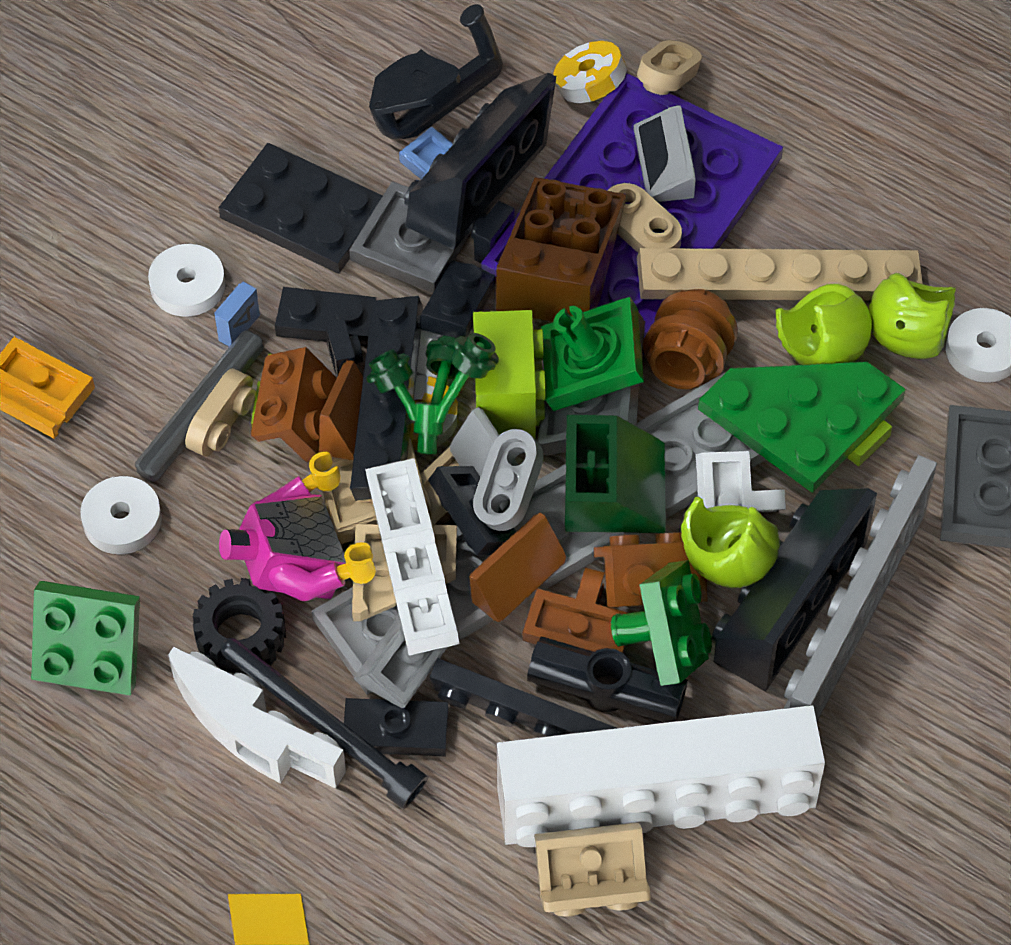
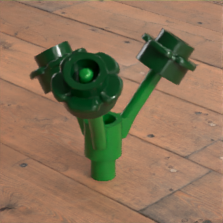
[366,333,499,454]

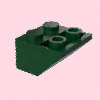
[565,415,666,533]

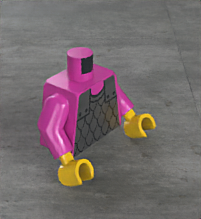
[219,452,376,601]

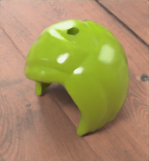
[869,273,956,359]
[775,284,872,365]
[681,497,780,588]

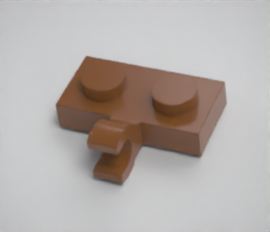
[522,568,628,653]

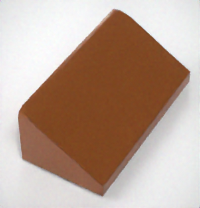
[319,360,363,460]
[469,512,566,622]

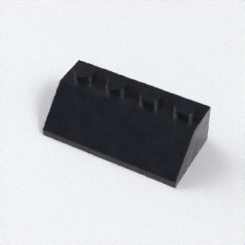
[404,73,557,250]
[711,488,877,692]

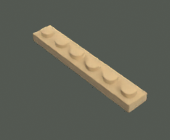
[637,248,923,300]

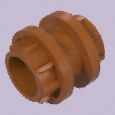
[643,289,738,389]

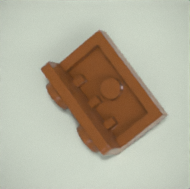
[251,347,336,462]
[593,532,708,607]

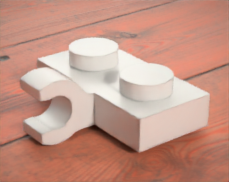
[696,451,786,513]

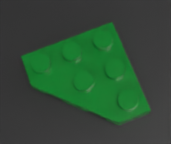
[698,362,906,493]

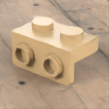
[534,822,651,916]

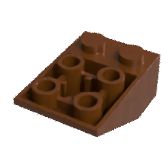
[496,177,626,322]

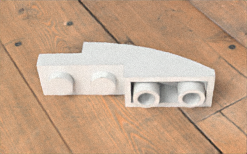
[168,647,346,789]

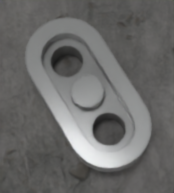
[473,429,543,531]

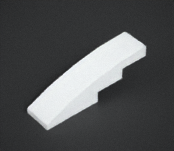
[365,458,460,655]

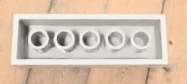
[497,705,825,847]

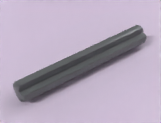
[135,330,264,482]

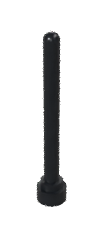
[221,638,429,810]

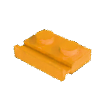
[0,336,95,439]

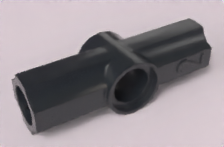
[527,636,688,723]

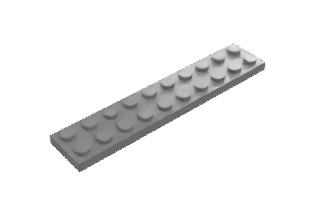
[312,373,766,695]

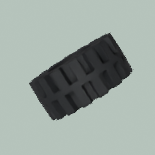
[193,578,286,675]

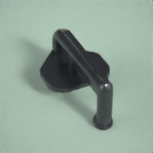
[369,4,503,139]

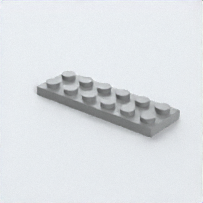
[784,455,937,722]

